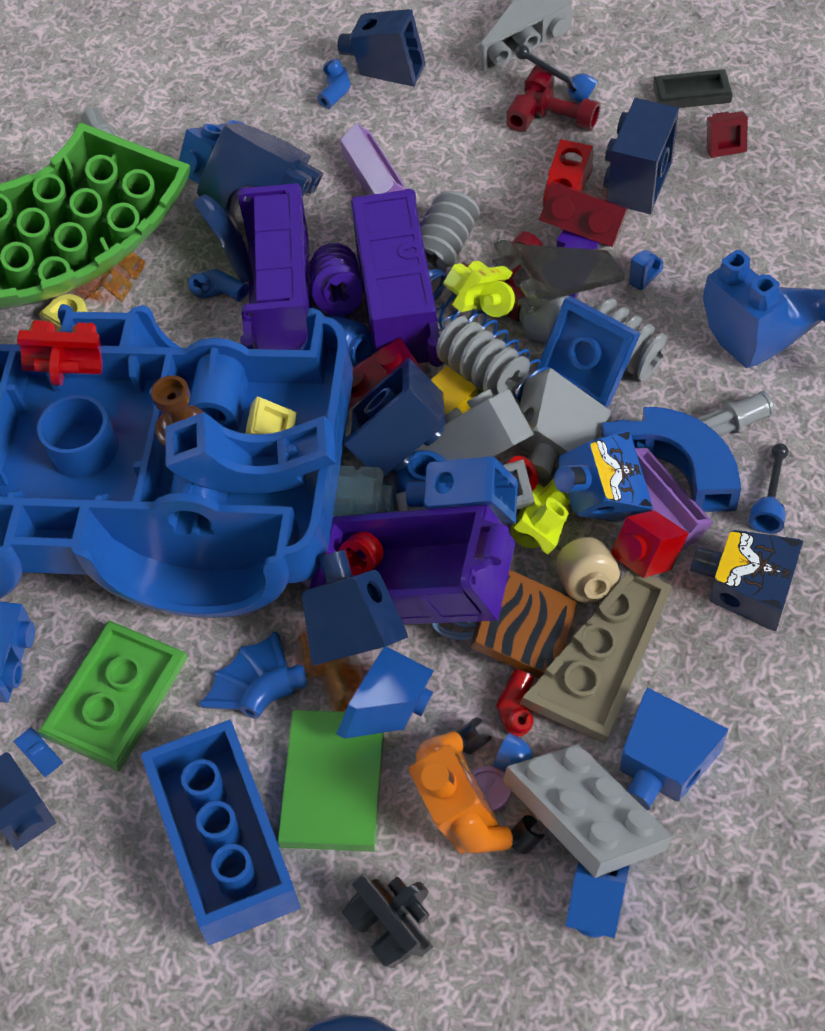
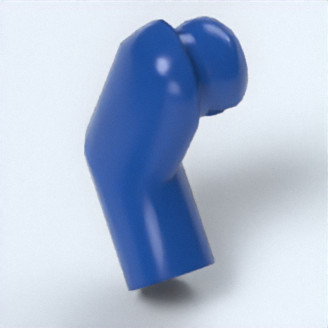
[317,59,351,109]
[188,269,249,302]

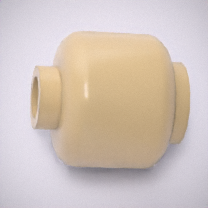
[556,537,620,603]

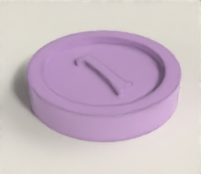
[472,766,511,812]

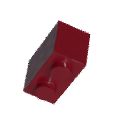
[539,182,629,247]

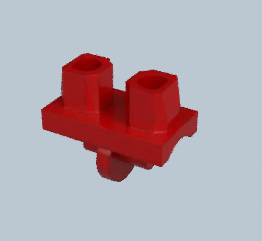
[17,320,103,386]

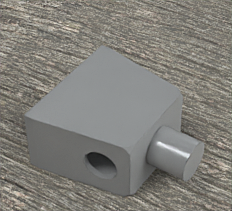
[518,368,611,479]

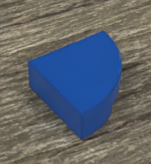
[629,250,663,290]

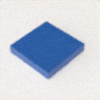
[540,296,641,407]

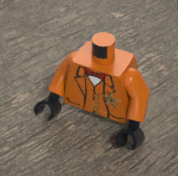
[408,717,545,855]

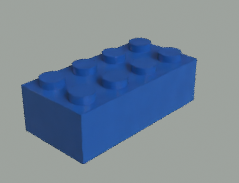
[140,719,301,946]

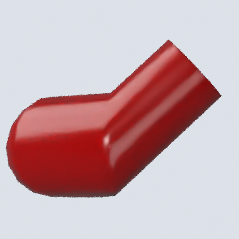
[496,669,534,736]

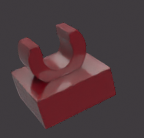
[707,111,748,158]

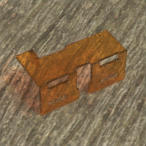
[84,252,146,302]

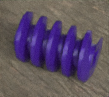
[309,243,363,316]

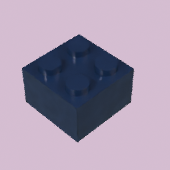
[603,98,679,215]
[344,358,446,480]

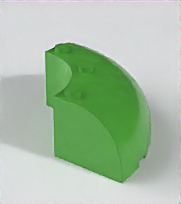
[0,122,190,310]

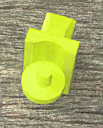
[443,261,515,317]
[511,478,570,555]

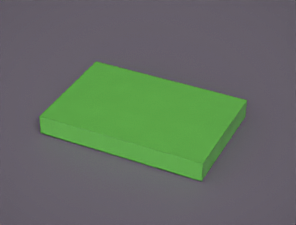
[38,620,187,772]
[278,710,384,852]

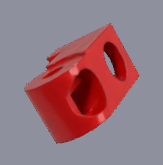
[543,139,593,206]

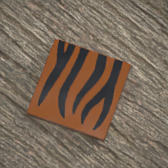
[469,570,577,678]

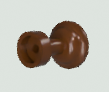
[151,375,203,447]

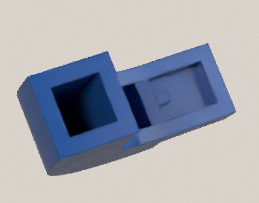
[601,407,741,512]
[165,412,336,493]

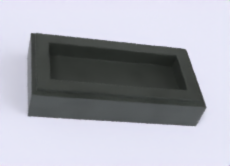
[653,69,733,108]

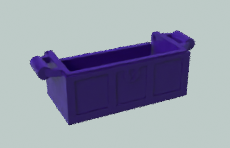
[237,183,312,350]
[351,189,444,367]
[308,505,516,625]

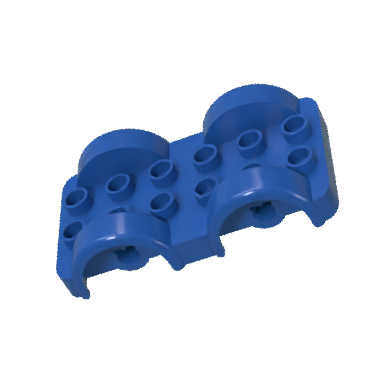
[0,304,353,618]

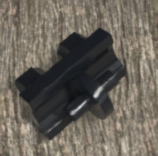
[342,874,433,968]

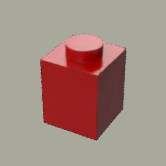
[611,510,689,578]

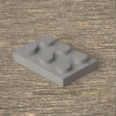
[503,744,673,878]

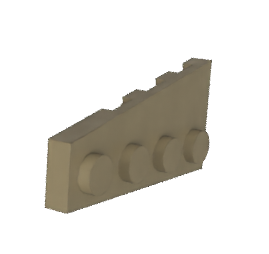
[520,569,672,744]

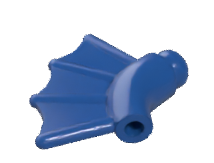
[199,632,308,719]

